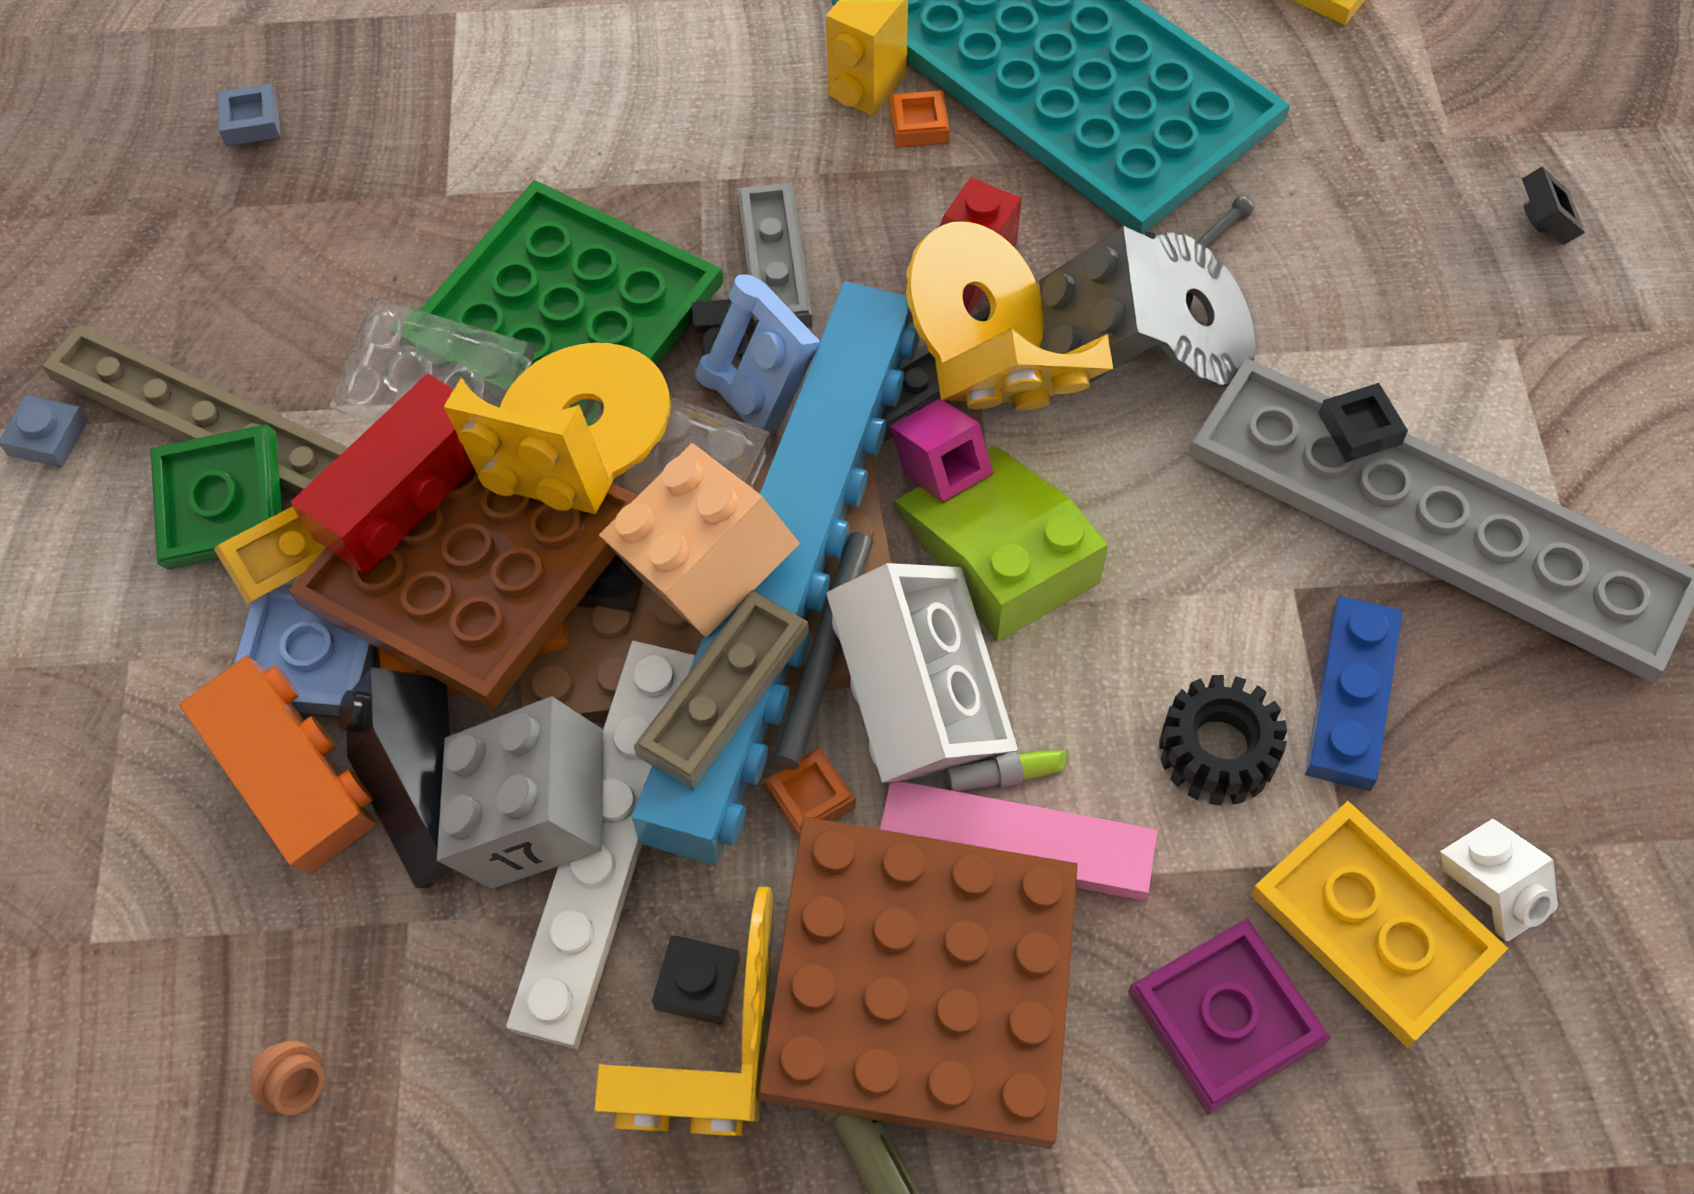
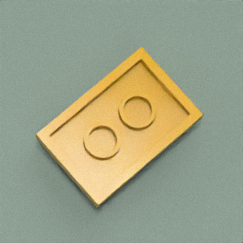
[1250,801,1509,1049]

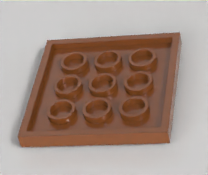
[288,469,639,710]
[757,816,1078,1149]

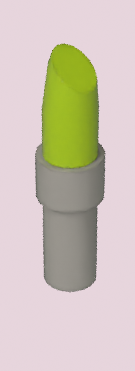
[944,750,1067,792]

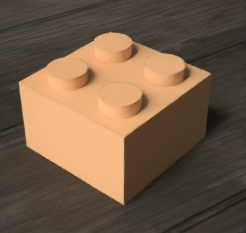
[599,443,800,638]

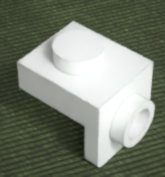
[1440,819,1558,941]

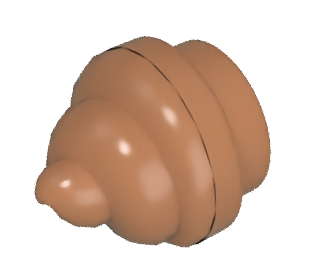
[250,1041,325,1115]

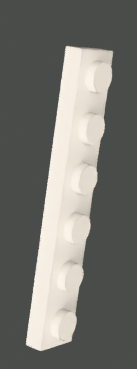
[506,640,695,1050]

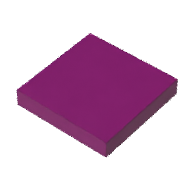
[1128,918,1331,1115]

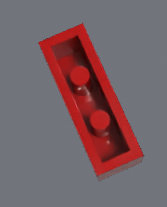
[290,373,474,575]

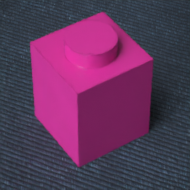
[890,398,993,503]

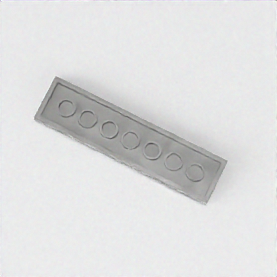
[1189,358,1694,684]

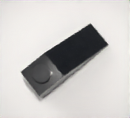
[338,667,450,889]

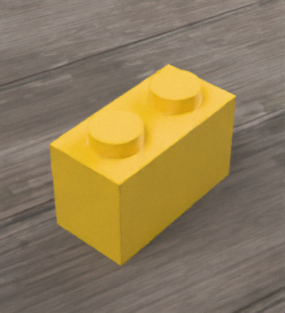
[826,0,908,116]

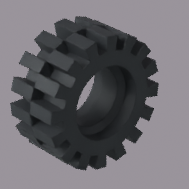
[1159,675,1288,806]

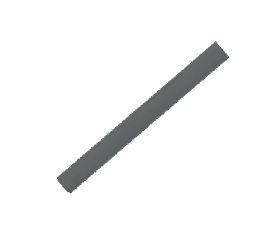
[773,532,873,769]

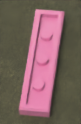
[880,781,1157,901]

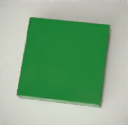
[150,424,282,570]

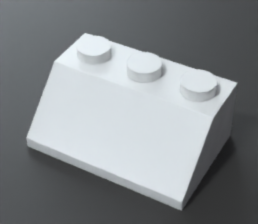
[826,563,1018,783]

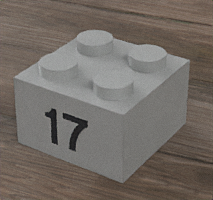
[437,696,603,889]

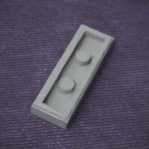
[737,182,812,329]

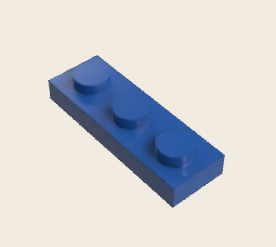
[1305,596,1403,791]

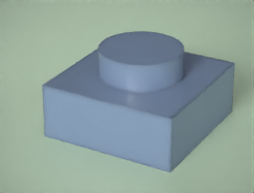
[217,83,280,146]
[0,394,88,468]

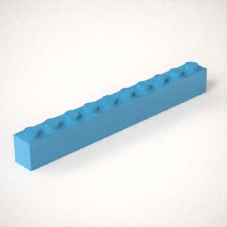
[632,281,920,866]

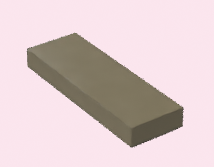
[634,590,809,790]

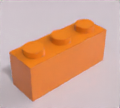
[178,655,377,874]

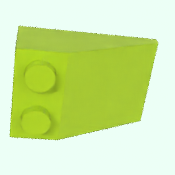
[894,445,1108,642]

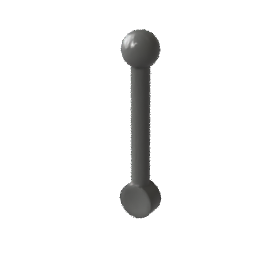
[1197,196,1254,247]

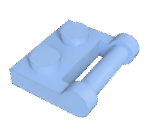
[695,275,820,437]

